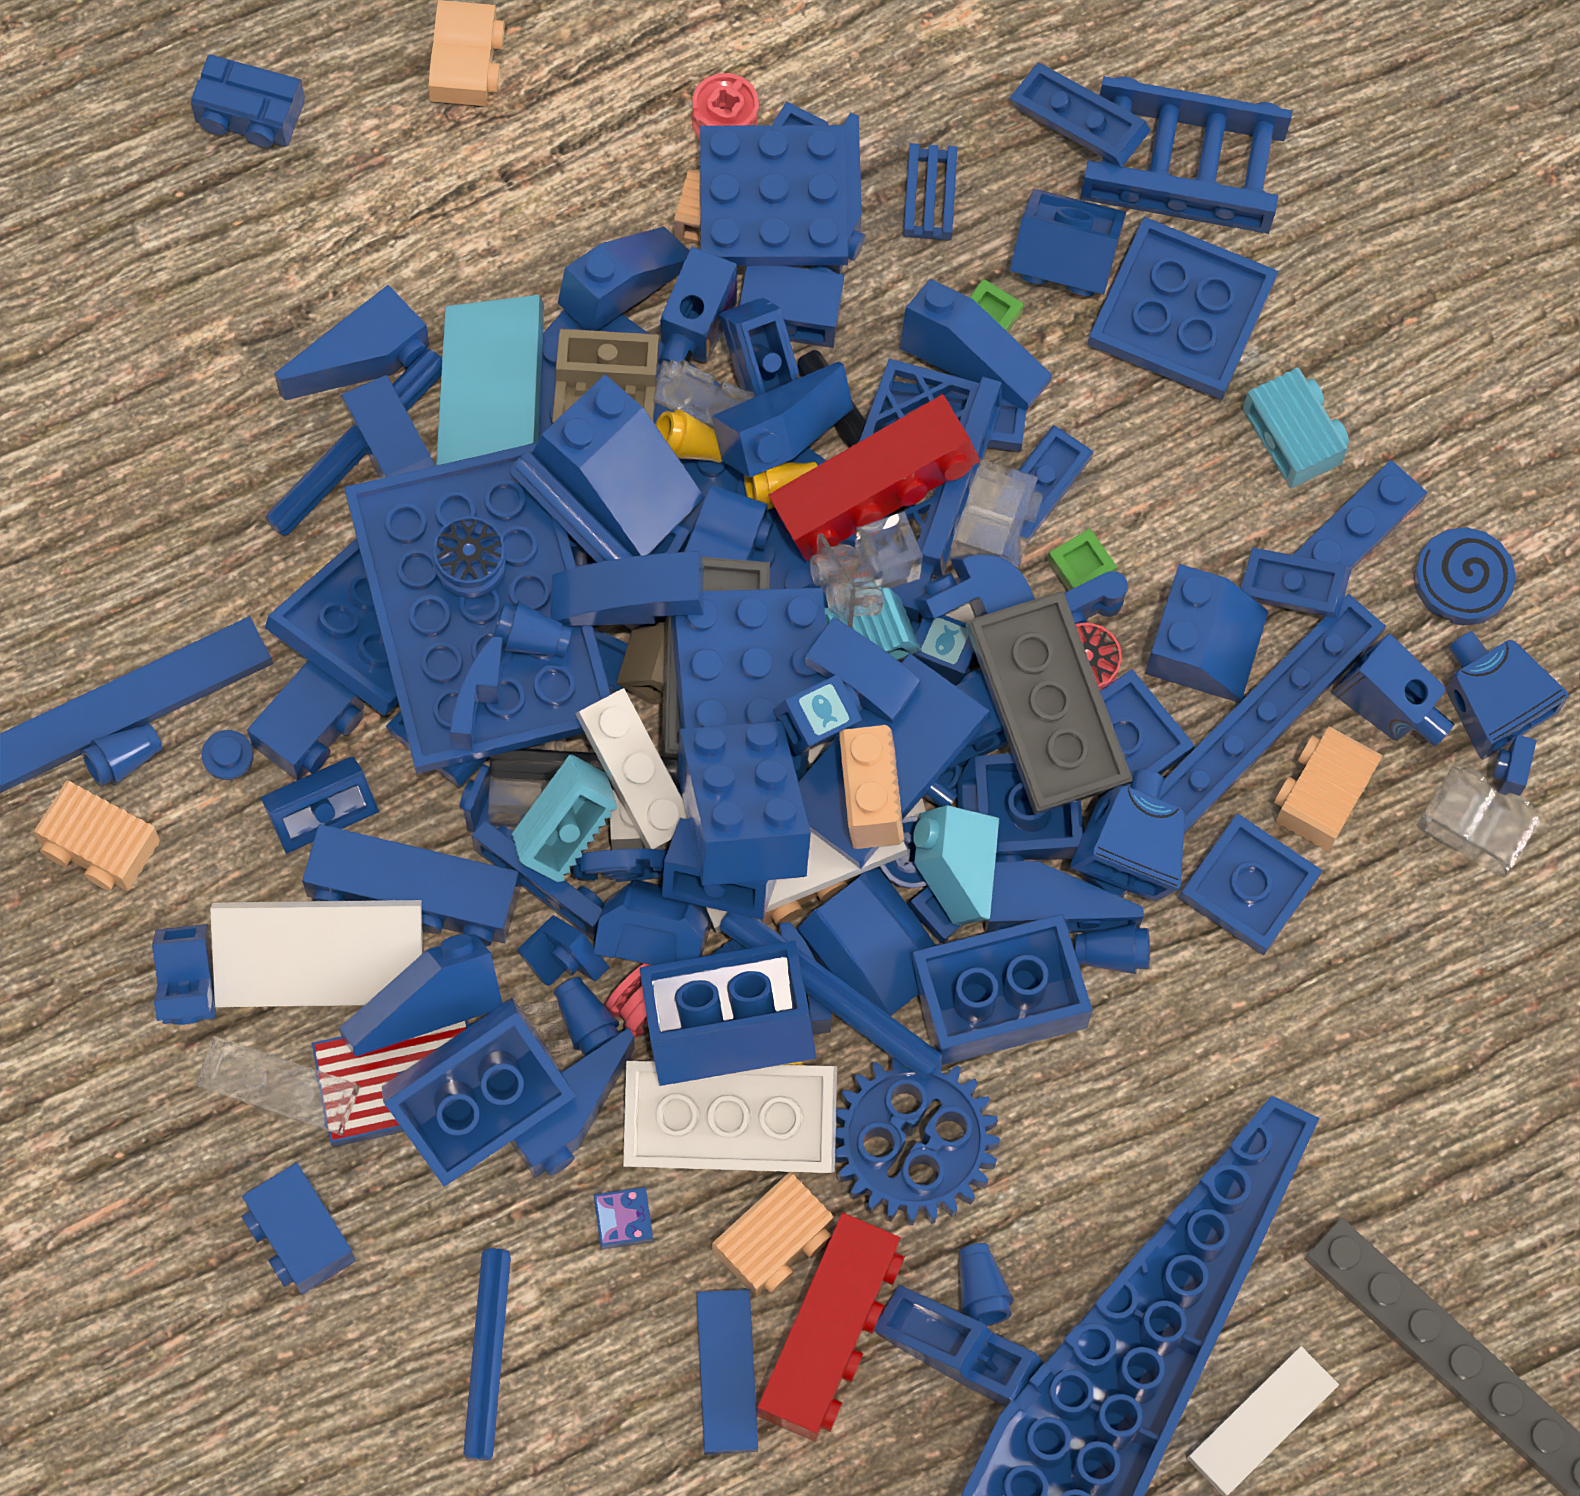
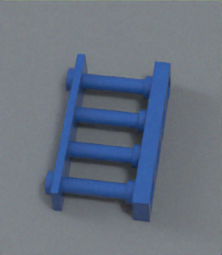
[1080,76,1293,234]

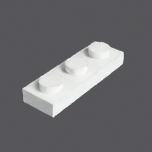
[575,688,687,849]

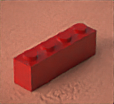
[768,394,981,562]
[757,1212,905,1442]

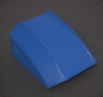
[957,753,1083,860]
[797,867,936,1016]
[593,879,712,965]

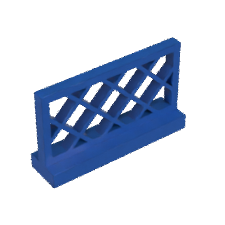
[840,358,1003,577]

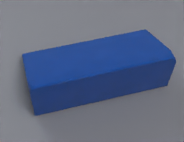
[261,757,379,854]

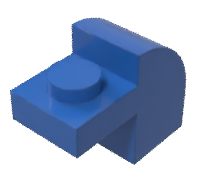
[914,554,1035,619]
[152,924,216,1025]

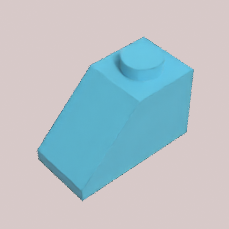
[914,805,999,926]

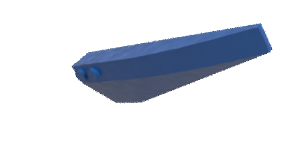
[961,1096,1320,1496]

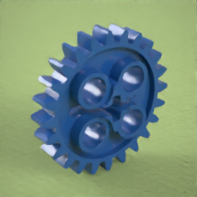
[835,1057,1000,1226]

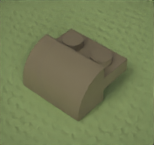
[552,329,659,424]

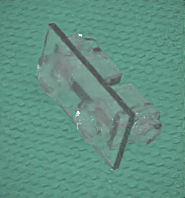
[653,360,754,429]
[810,534,885,628]

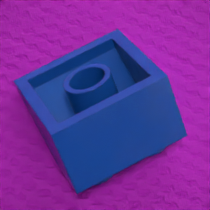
[1010,188,1126,296]
[1145,564,1268,703]

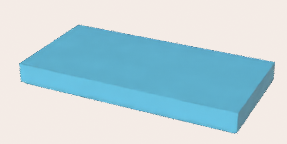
[436,295,544,466]

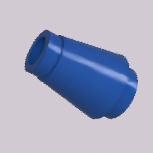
[493,601,572,657]
[82,723,162,787]
[1075,923,1150,974]
[554,977,620,1057]
[958,1243,1014,1326]

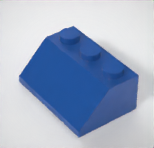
[912,914,1093,1066]
[640,940,817,1086]
[381,998,576,1187]

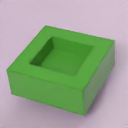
[970,279,1024,332]
[1047,528,1118,591]

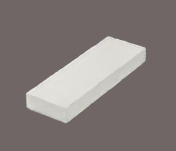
[1187,1346,1339,1496]

